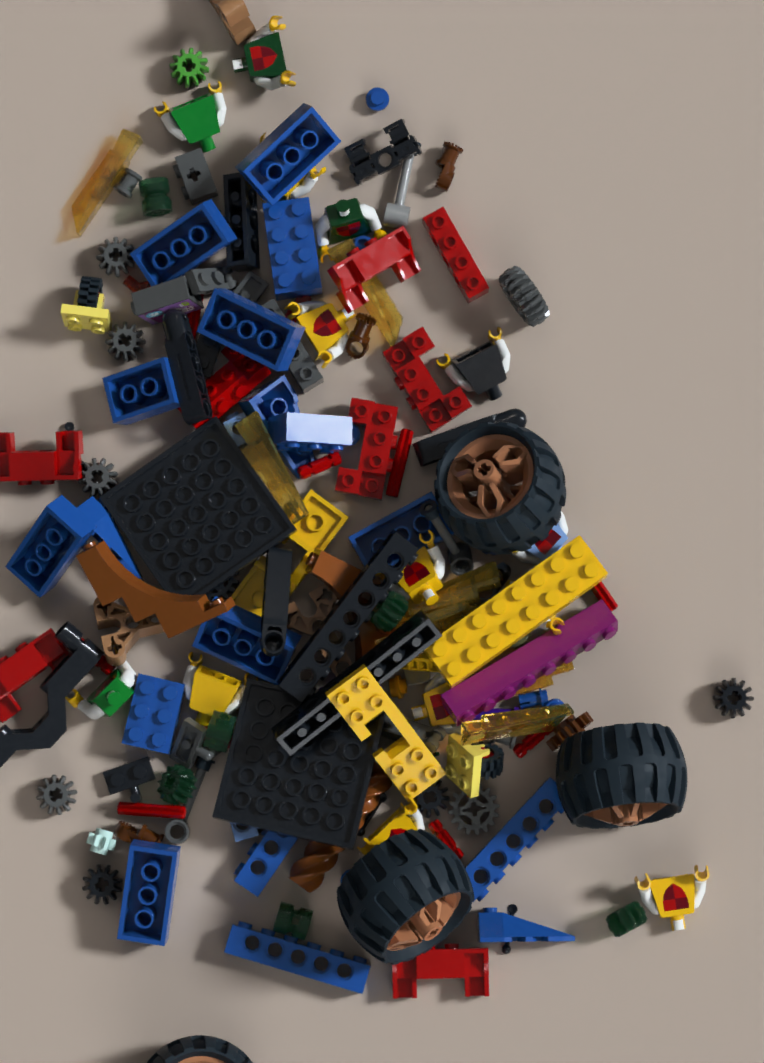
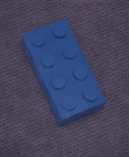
[235,103,341,206]
[262,197,323,301]
[130,199,238,287]
[197,288,306,371]
[348,491,454,580]
[5,495,97,598]
[192,596,301,685]
[117,839,181,946]

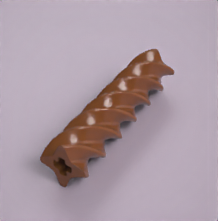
[288,762,393,893]

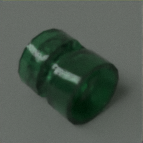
[138,177,173,217]
[273,901,314,941]

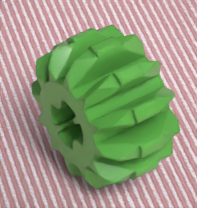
[169,48,209,88]

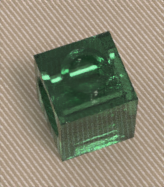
[203,710,237,753]

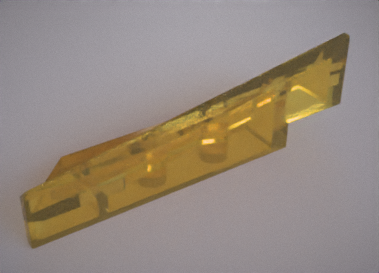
[72,129,143,237]
[461,703,574,746]

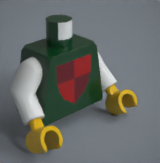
[232,16,296,90]
[315,198,387,263]

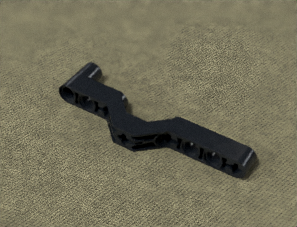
[0,621,104,768]

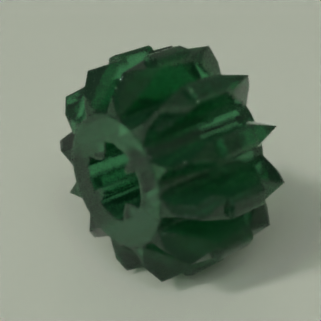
[370,591,409,632]
[157,764,198,806]
[606,901,648,937]

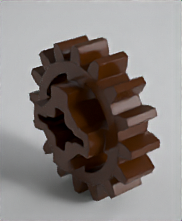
[546,711,594,751]

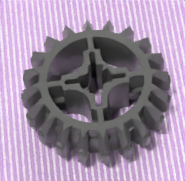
[499,266,549,327]

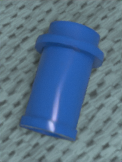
[518,688,548,709]

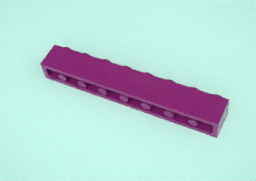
[441,599,618,726]

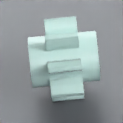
[86,828,117,856]

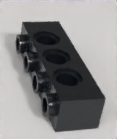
[223,172,260,272]

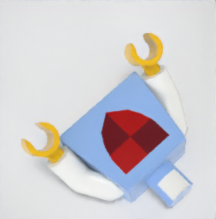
[512,511,569,565]

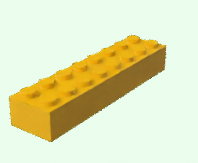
[424,535,608,688]

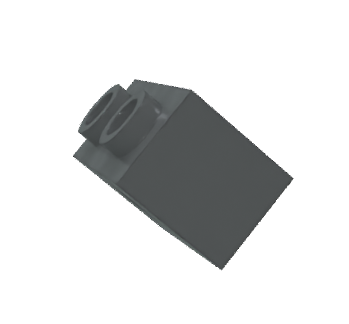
[173,148,218,205]

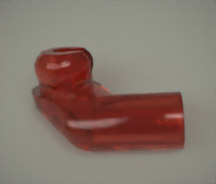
[123,275,151,293]

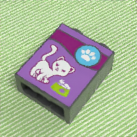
[131,276,204,325]

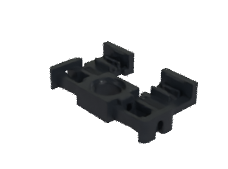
[344,119,422,185]

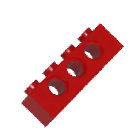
[422,207,489,304]

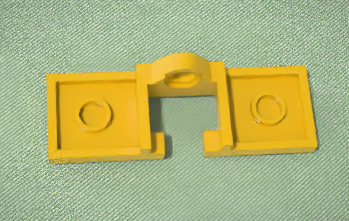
[232,489,349,617]
[325,664,447,802]

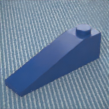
[238,375,315,479]
[77,496,144,581]
[478,908,575,942]

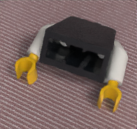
[436,327,510,401]

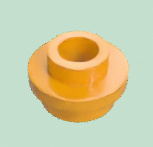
[389,675,407,699]

